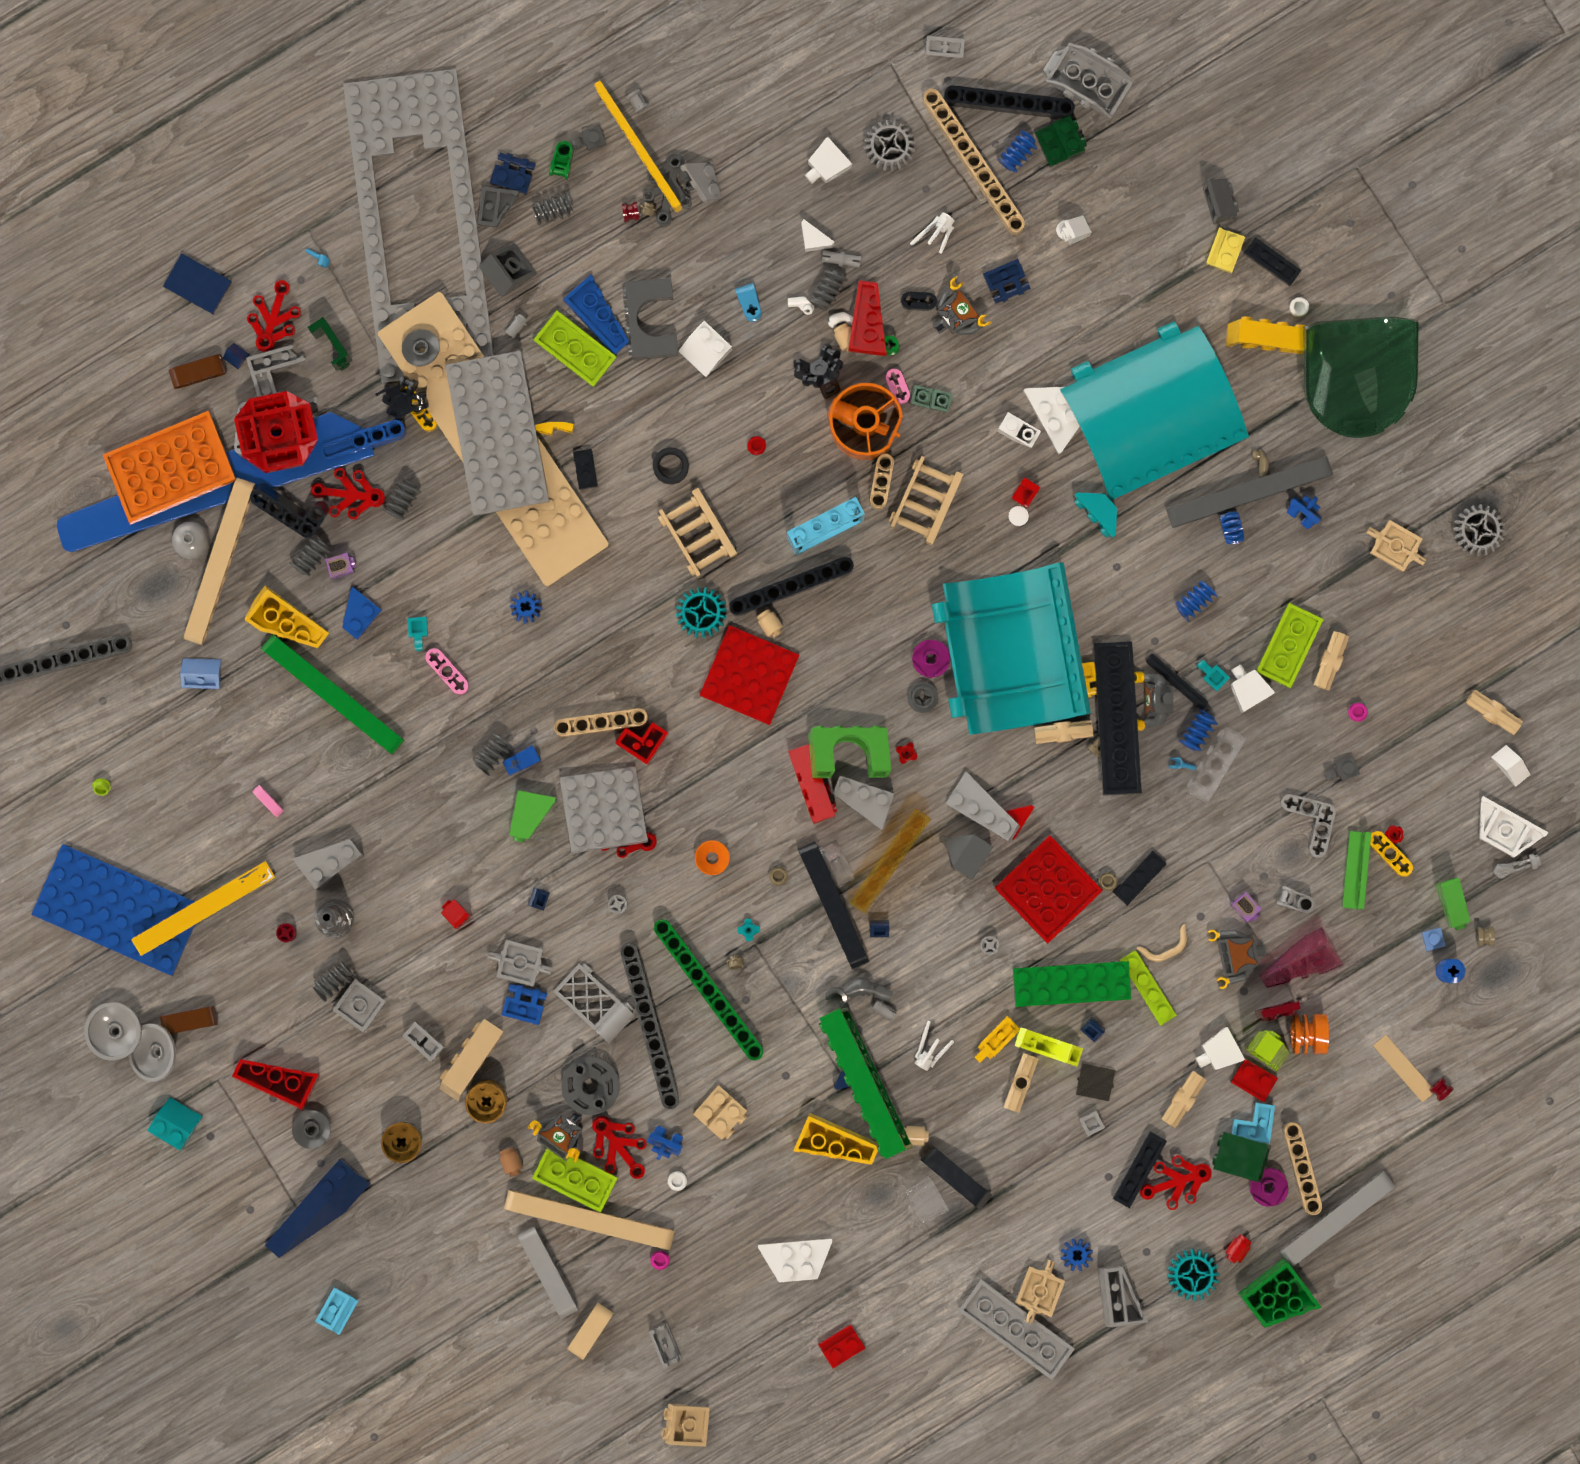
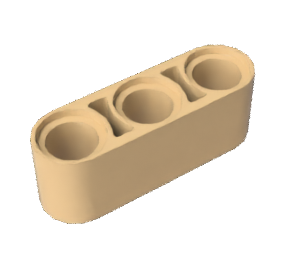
[870,454,894,510]
[567,1303,614,1360]

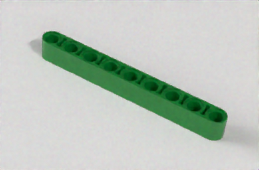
[260,634,405,755]
[654,919,763,1061]

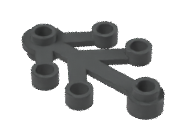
[643,154,694,227]

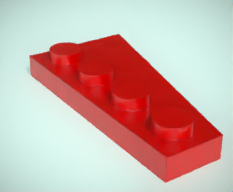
[848,280,887,356]

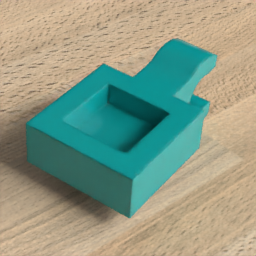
[407,617,428,651]
[1196,660,1230,692]

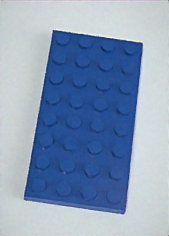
[31,844,196,976]

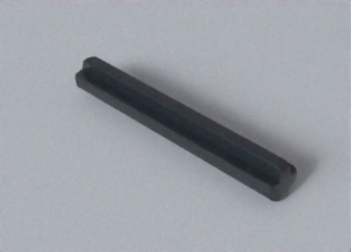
[1146,654,1209,710]

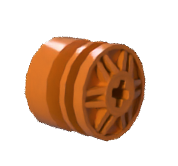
[1290,1014,1329,1054]

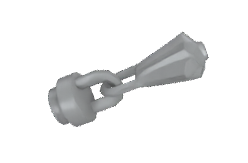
[1494,854,1541,879]

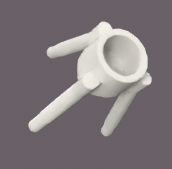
[910,213,954,254]
[915,1021,954,1071]

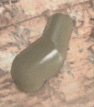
[1252,449,1269,477]

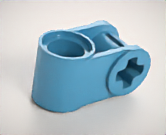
[735,283,762,322]

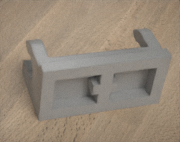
[925,36,965,58]
[649,1323,682,1368]

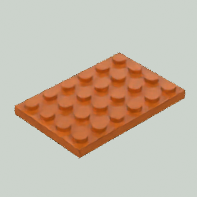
[103,411,236,524]

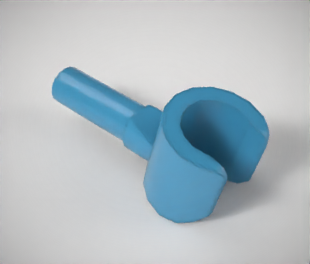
[305,248,330,268]
[1168,757,1197,770]

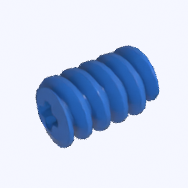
[997,130,1037,173]
[1175,581,1218,622]
[1179,709,1218,751]
[1435,959,1466,983]

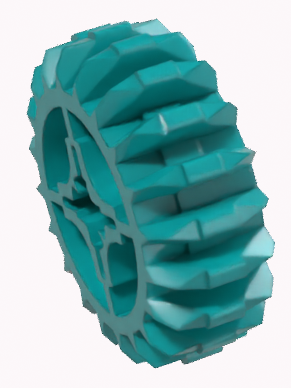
[675,587,727,639]
[1167,1248,1220,1301]

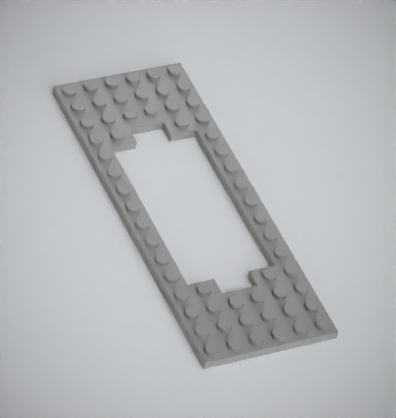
[343,69,494,384]

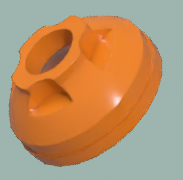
[695,840,730,875]

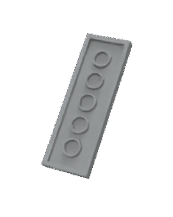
[958,1279,1075,1380]

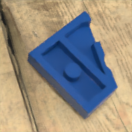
[342,587,382,640]

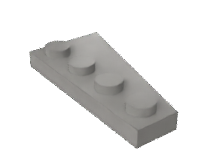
[946,772,1020,842]

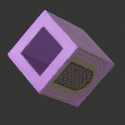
[325,553,356,579]
[1230,892,1261,922]

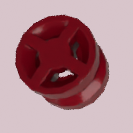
[622,201,640,223]
[276,923,297,943]
[1429,1077,1454,1101]

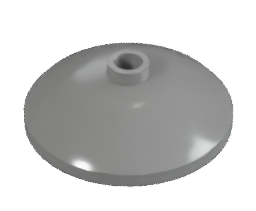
[84,1002,142,1060]
[128,1023,176,1082]

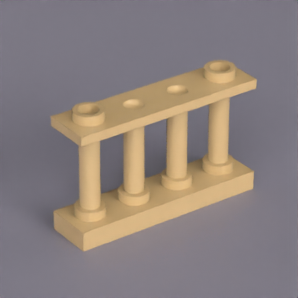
[889,456,963,546]
[658,488,737,578]

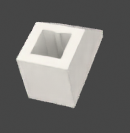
[1060,216,1092,245]
[997,412,1041,448]

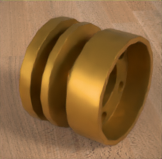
[465,1079,508,1124]
[381,1122,422,1163]

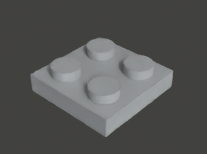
[333,979,387,1033]

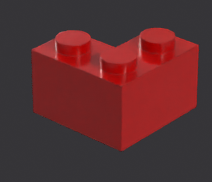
[615,722,669,766]

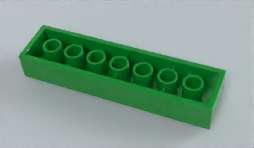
[819,1007,913,1159]

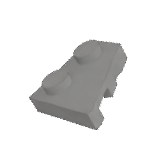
[680,162,722,202]

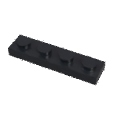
[1112,1131,1167,1209]

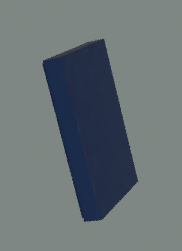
[163,253,232,315]

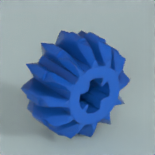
[1220,512,1245,545]
[510,591,543,624]
[1060,1238,1093,1271]

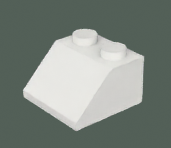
[678,321,732,377]

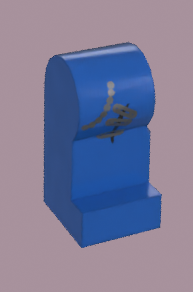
[502,745,542,776]

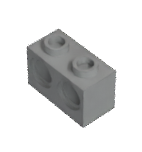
[403,1021,445,1062]

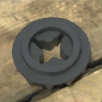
[907,682,938,713]

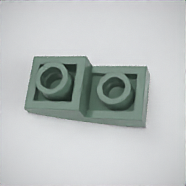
[909,385,953,413]

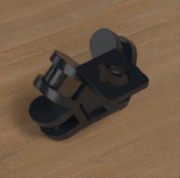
[793,344,844,399]
[375,375,429,421]

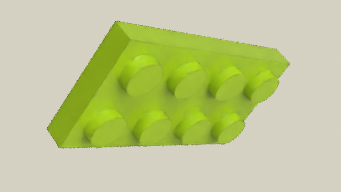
[533,310,617,388]
[1256,603,1324,688]
[532,1148,618,1213]

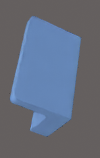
[180,659,221,689]

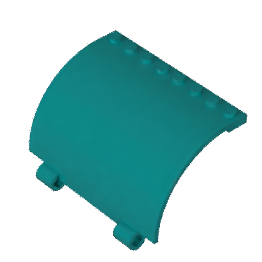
[1060,321,1249,501]
[931,562,1091,735]

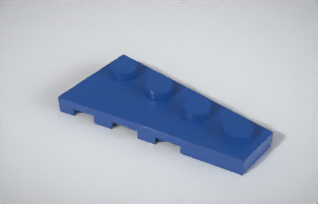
[563,275,629,355]

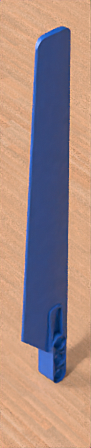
[57,412,406,552]

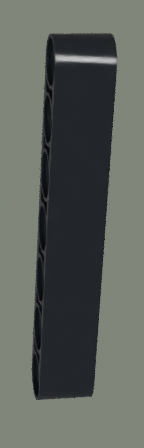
[944,85,1075,119]
[729,557,854,617]
[798,841,869,970]

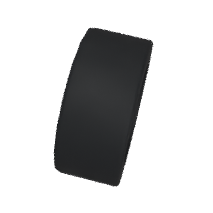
[653,447,689,485]

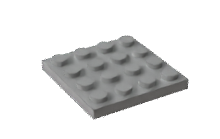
[560,766,648,854]

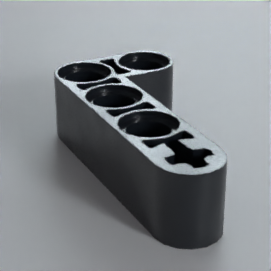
[250,484,329,538]
[920,1145,992,1210]

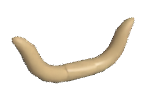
[1137,924,1187,962]

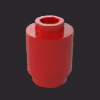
[1225,1234,1252,1264]

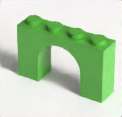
[808,725,891,778]

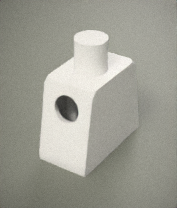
[805,137,852,184]
[1230,664,1275,713]
[1195,1027,1245,1070]

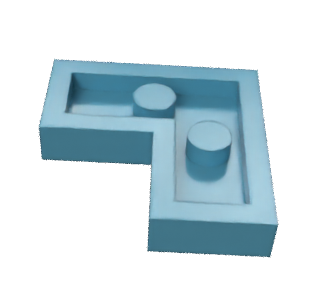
[1231,1103,1275,1144]

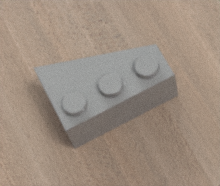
[833,776,894,831]
[292,839,364,890]
[1098,1266,1148,1327]

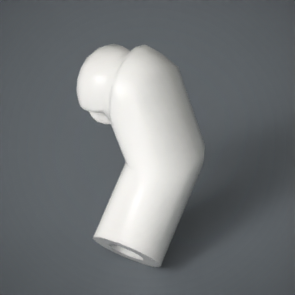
[788,297,814,315]
[828,312,853,328]

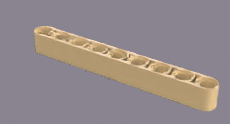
[923,89,1025,235]
[184,478,256,645]
[504,1190,675,1250]

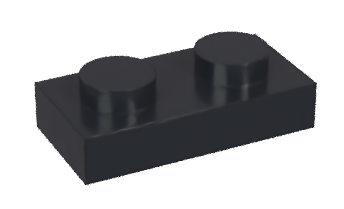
[573,449,598,490]

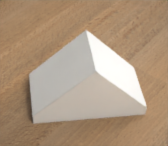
[801,219,834,252]
[1491,745,1531,787]

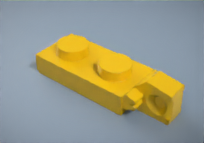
[974,1016,1020,1063]

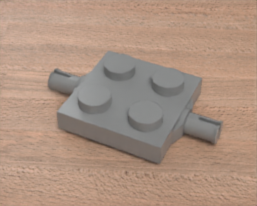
[487,940,553,987]

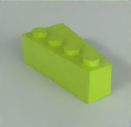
[1245,1030,1290,1072]

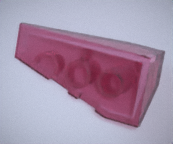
[1259,927,1343,988]

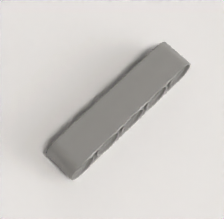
[517,1226,579,1319]

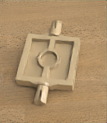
[1366,520,1427,572]
[1015,1260,1065,1324]

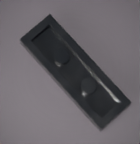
[1243,237,1302,287]
[1113,851,1167,906]

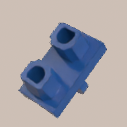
[1287,496,1322,529]
[647,1126,683,1160]

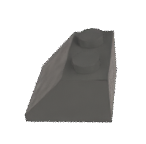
[1203,179,1239,225]
[479,243,537,297]

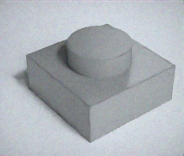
[1079,1111,1105,1136]

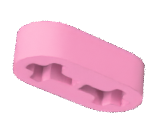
[885,369,910,405]
[252,785,284,817]

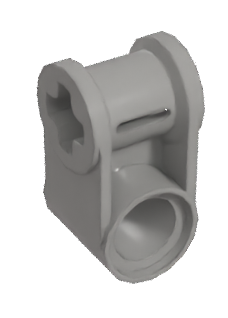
[1276,886,1315,914]

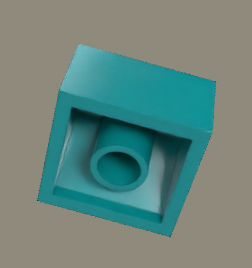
[147,1097,203,1151]

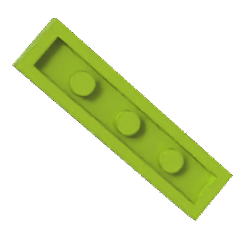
[1119,950,1177,1026]

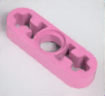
[426,648,469,695]

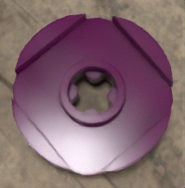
[912,640,950,678]
[1249,1168,1289,1207]

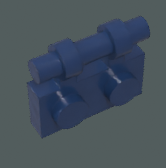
[490,152,536,195]
[983,259,1031,304]

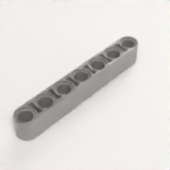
[1279,1170,1395,1267]

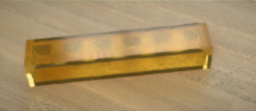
[849,808,931,914]

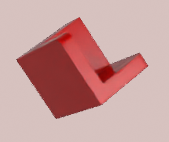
[1012,477,1040,508]

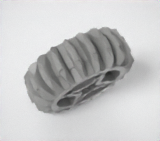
[864,120,915,172]
[1453,504,1506,556]

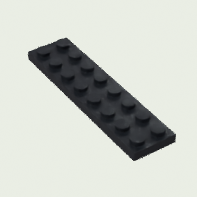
[1093,641,1142,796]

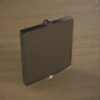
[1076,1063,1115,1101]

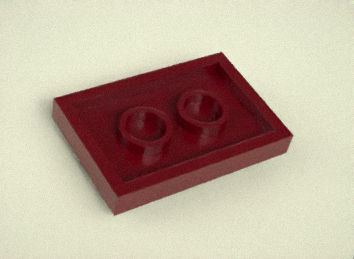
[1255,1001,1301,1021]

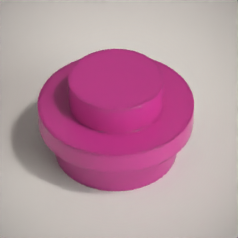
[1348,703,1368,722]
[650,1250,670,1270]

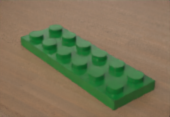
[1013,961,1132,1007]

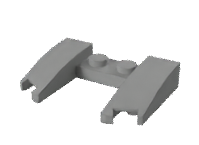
[246,345,317,432]

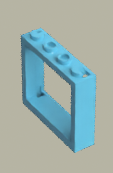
[787,497,865,556]

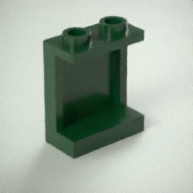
[307,317,353,371]
[1212,1132,1271,1183]

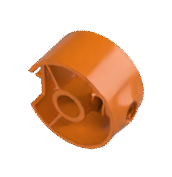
[827,383,903,460]

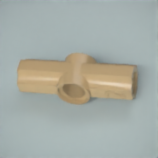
[1313,631,1349,691]
[1465,689,1523,735]
[1034,720,1093,744]
[1003,1053,1039,1113]
[1161,1071,1206,1128]

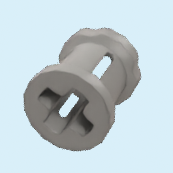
[626,89,649,114]

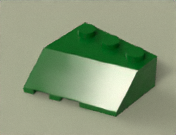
[1237,1258,1322,1328]

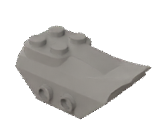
[1043,43,1134,119]

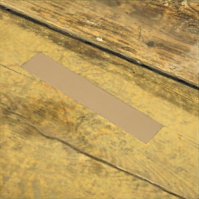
[1373,1035,1433,1103]

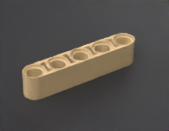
[554,708,648,737]
[1282,1122,1322,1215]

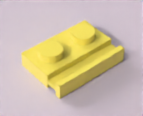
[1206,227,1245,274]

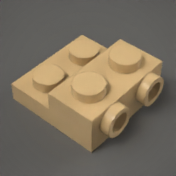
[693,1085,748,1140]
[662,1404,710,1447]

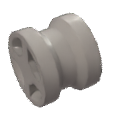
[608,895,628,914]
[980,936,1000,955]

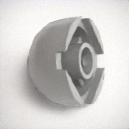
[172,521,211,560]

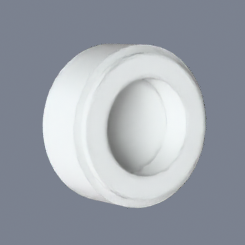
[1289,297,1309,317]
[668,1171,687,1191]

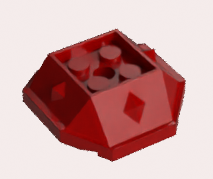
[234,391,318,473]

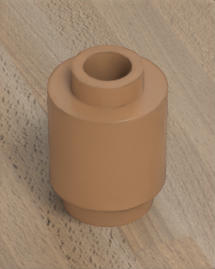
[499,1147,523,1177]

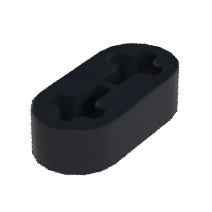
[901,292,937,311]

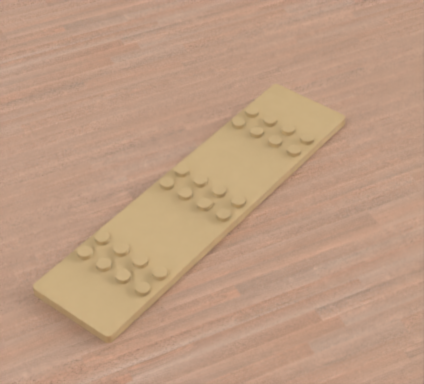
[378,292,609,586]

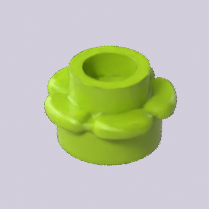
[92,778,111,796]

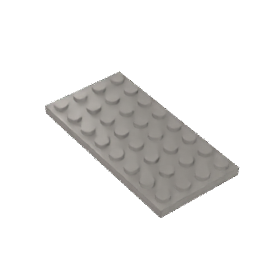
[445,351,549,516]

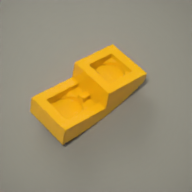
[535,422,575,437]

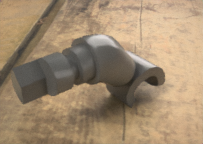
[825,977,893,1008]

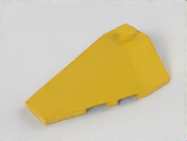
[244,585,329,648]

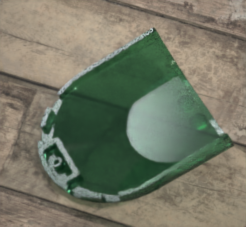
[1303,316,1419,438]

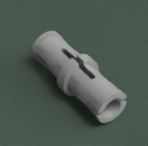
[822,250,861,268]

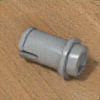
[505,314,528,339]
[872,1000,897,1022]

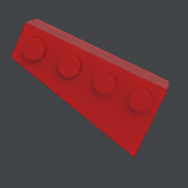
[788,744,837,825]
[232,1059,320,1111]

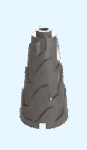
[315,899,354,938]

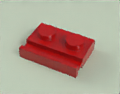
[1230,1059,1278,1102]
[818,1324,866,1369]

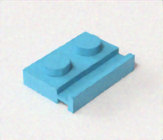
[315,1287,359,1335]

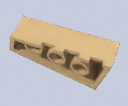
[439,1019,503,1102]

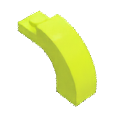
[1015,1028,1083,1067]

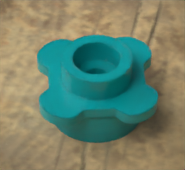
[737,918,760,942]

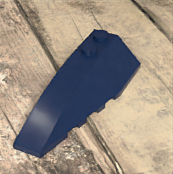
[265,1158,371,1258]

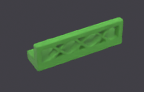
[1342,831,1371,910]

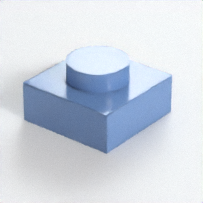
[1421,928,1446,951]

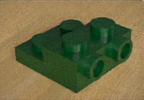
[1034,116,1087,168]

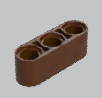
[168,354,227,389]
[160,1006,218,1034]

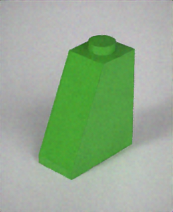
[509,790,557,843]
[1435,878,1471,930]

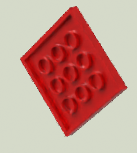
[699,625,800,726]
[994,835,1103,944]

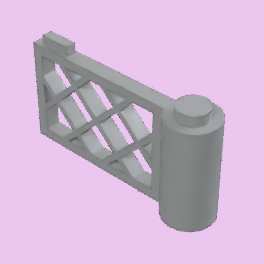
[553,963,635,1044]

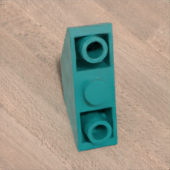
[1074,492,1117,540]

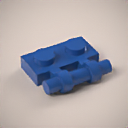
[502,984,548,1025]

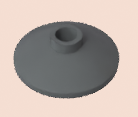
[402,329,440,367]
[292,1110,331,1149]

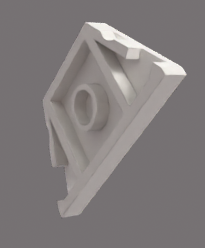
[1023,387,1080,455]
[1479,796,1548,857]
[758,1238,832,1282]

